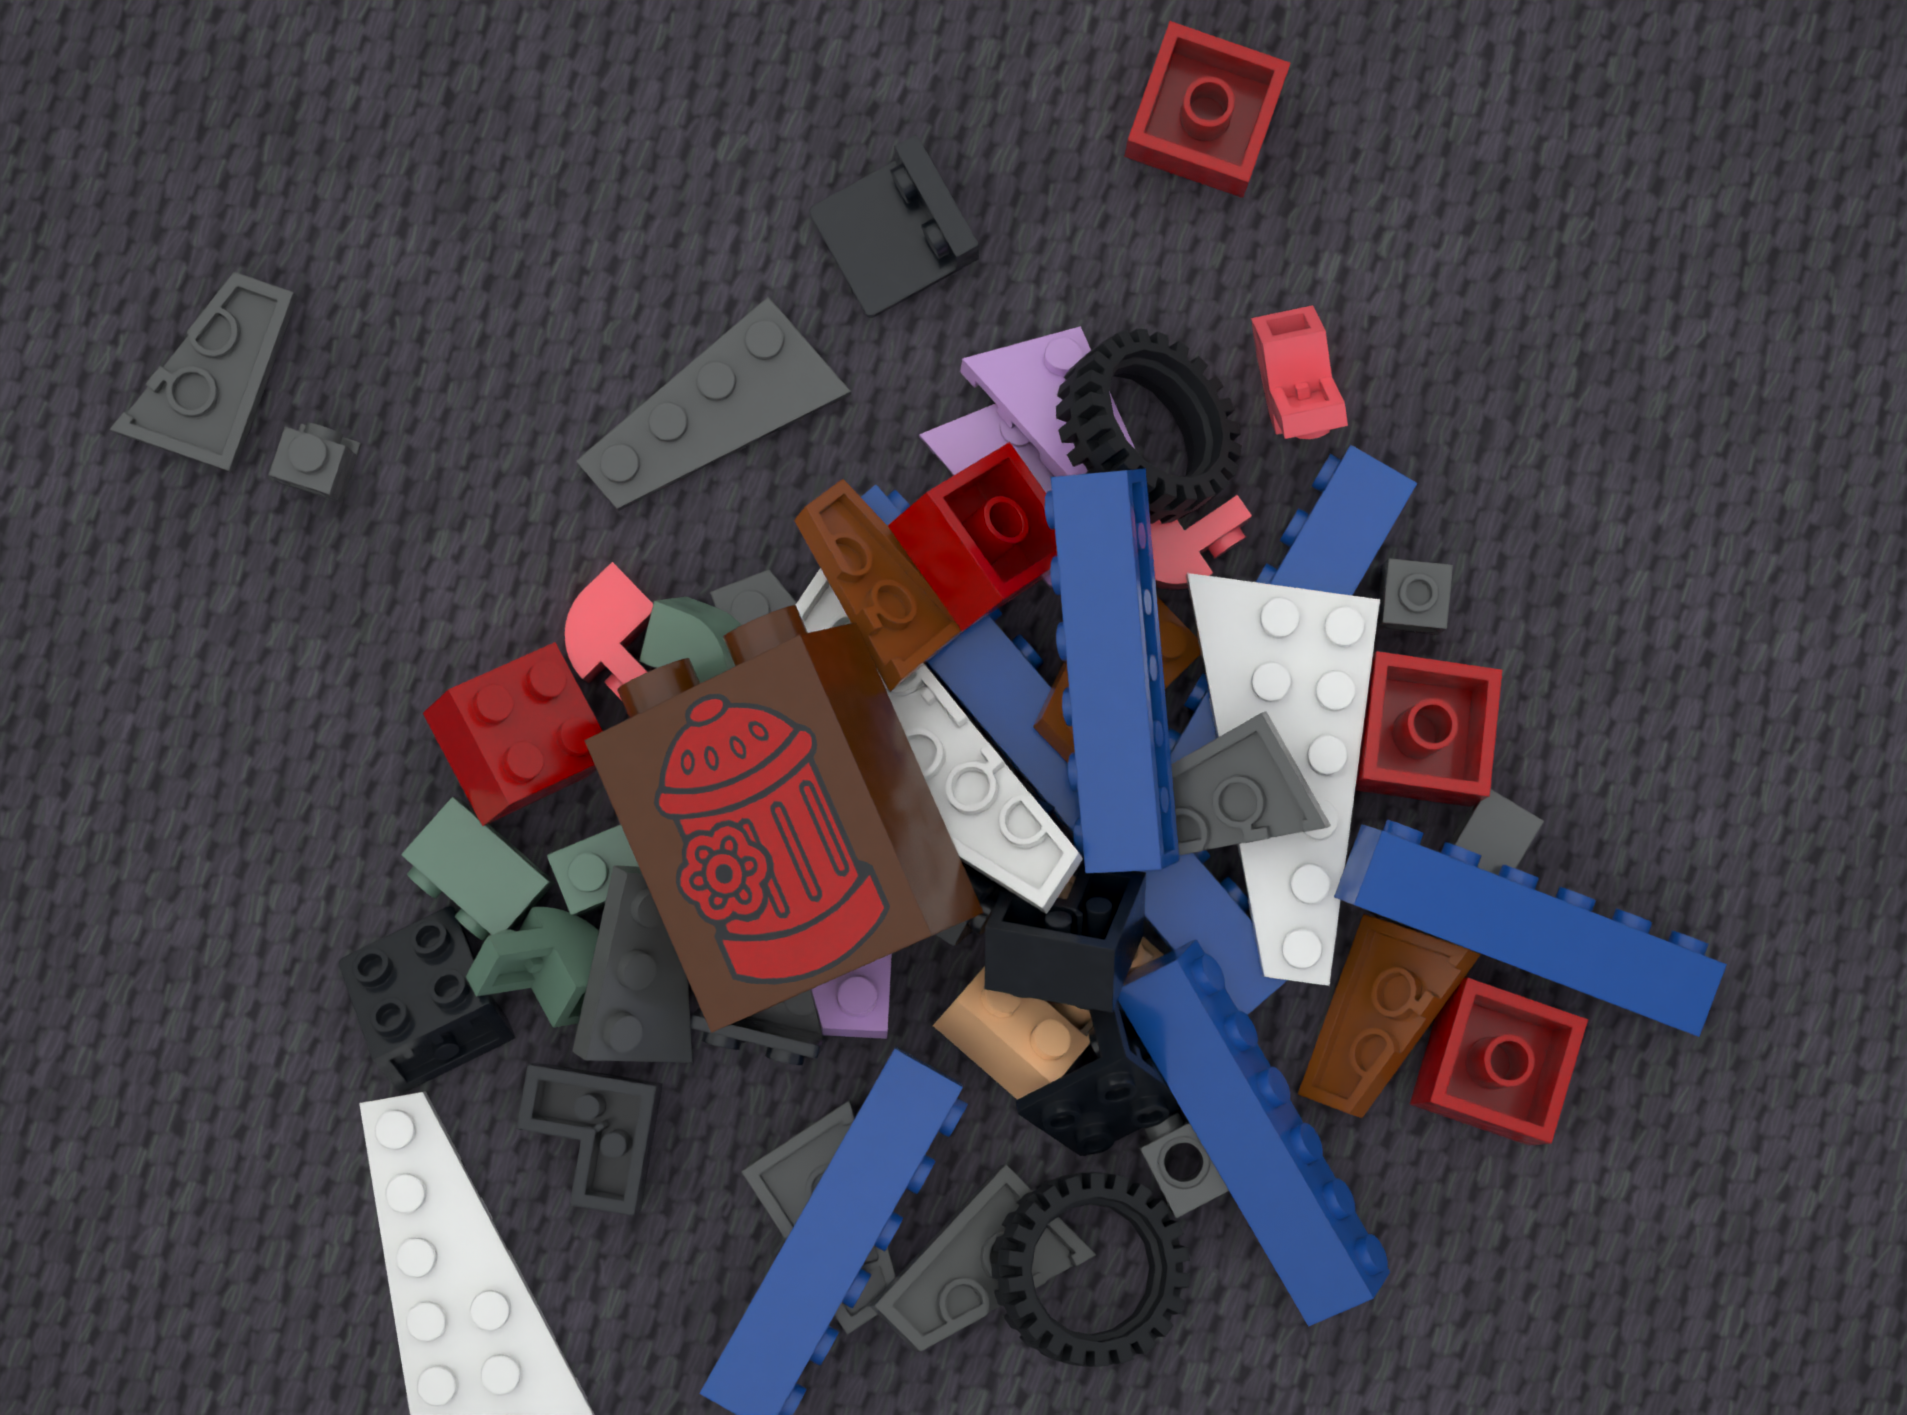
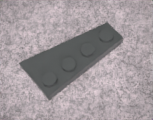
[576,297,851,511]

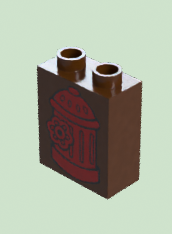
[584,605,984,1033]

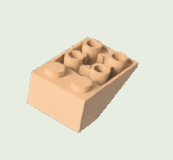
[933,875,1164,1100]

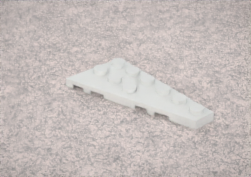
[796,568,1083,914]
[1186,573,1380,986]
[359,1091,595,1415]

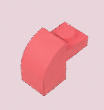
[1251,305,1348,439]
[1151,495,1252,590]
[565,562,653,701]

